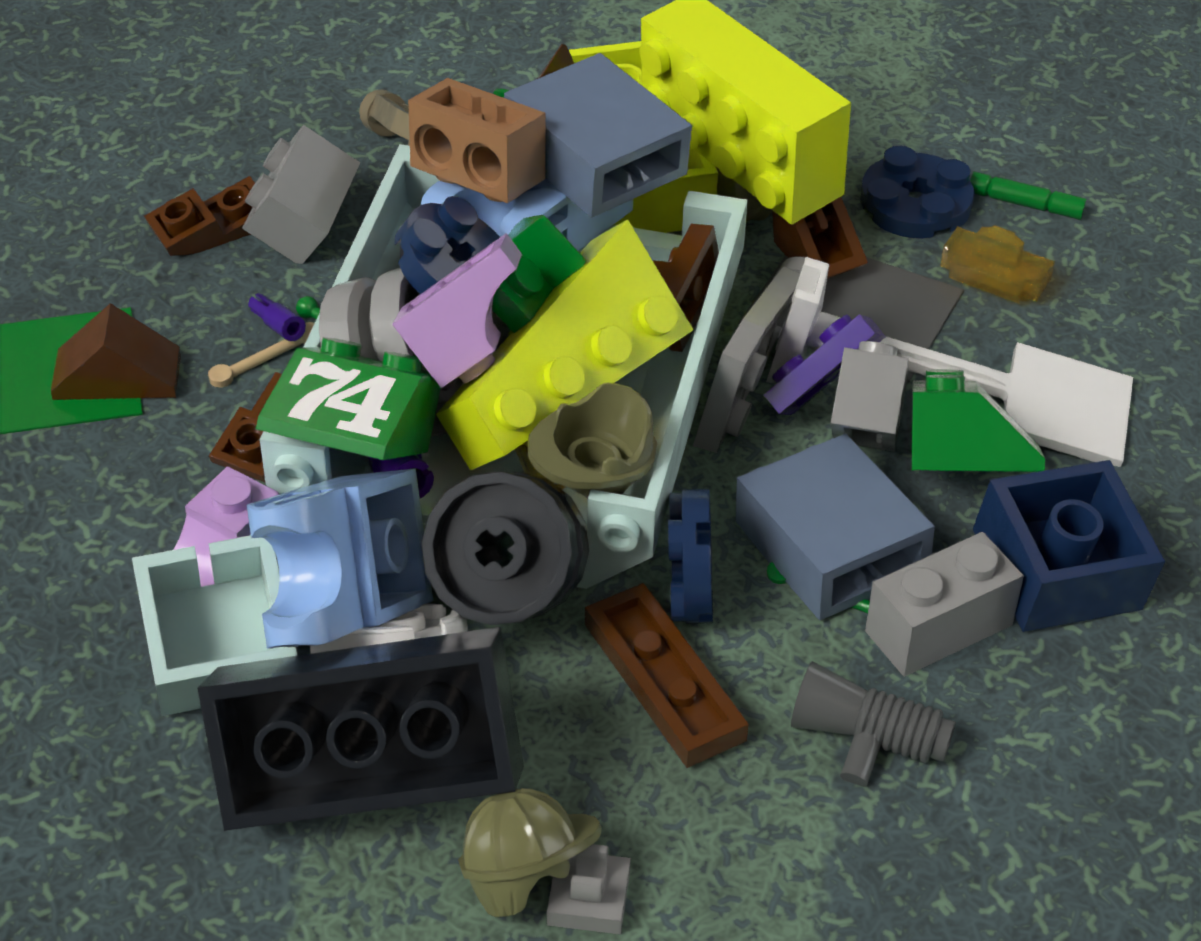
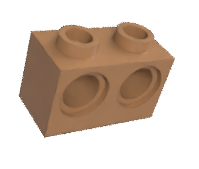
[408,78,546,203]

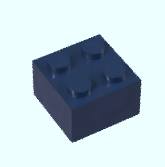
[973,460,1165,632]

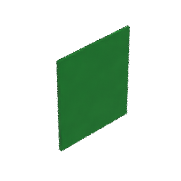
[0,307,142,434]

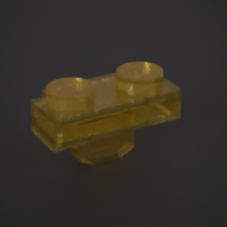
[940,225,1055,303]

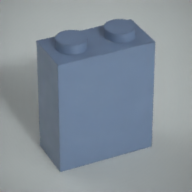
[504,53,692,218]
[736,433,935,621]

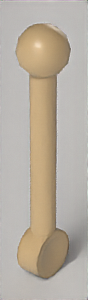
[208,322,315,387]

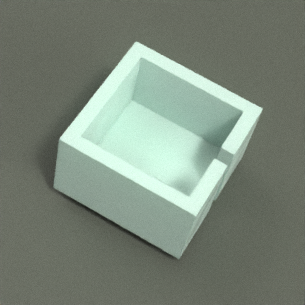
[132,535,297,716]

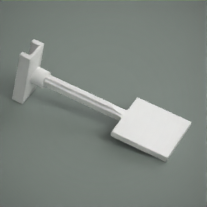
[766,257,1133,467]

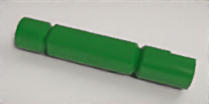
[970,171,1087,220]

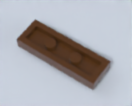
[585,583,749,768]

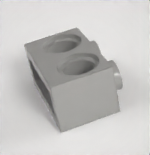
[831,341,909,452]

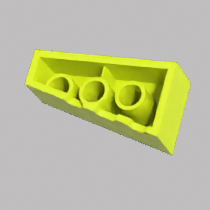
[436,219,693,470]

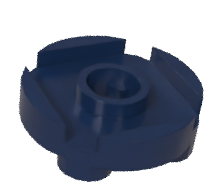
[860,146,974,239]
[395,196,500,315]
[668,489,713,624]

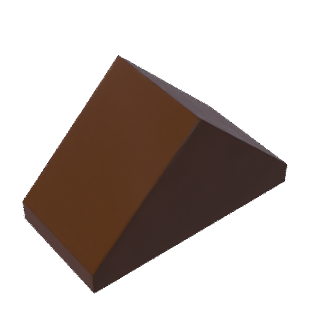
[772,197,868,279]
[51,303,181,400]

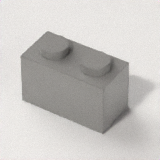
[242,125,360,264]
[865,532,1024,677]

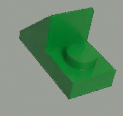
[492,215,586,333]

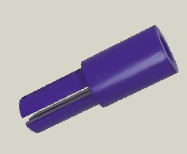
[248,293,306,341]

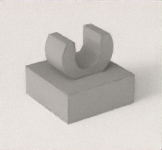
[547,844,631,934]

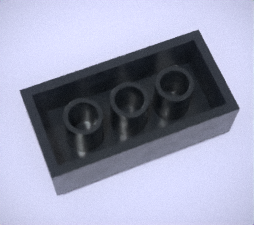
[197,627,524,831]

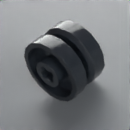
[421,472,590,625]

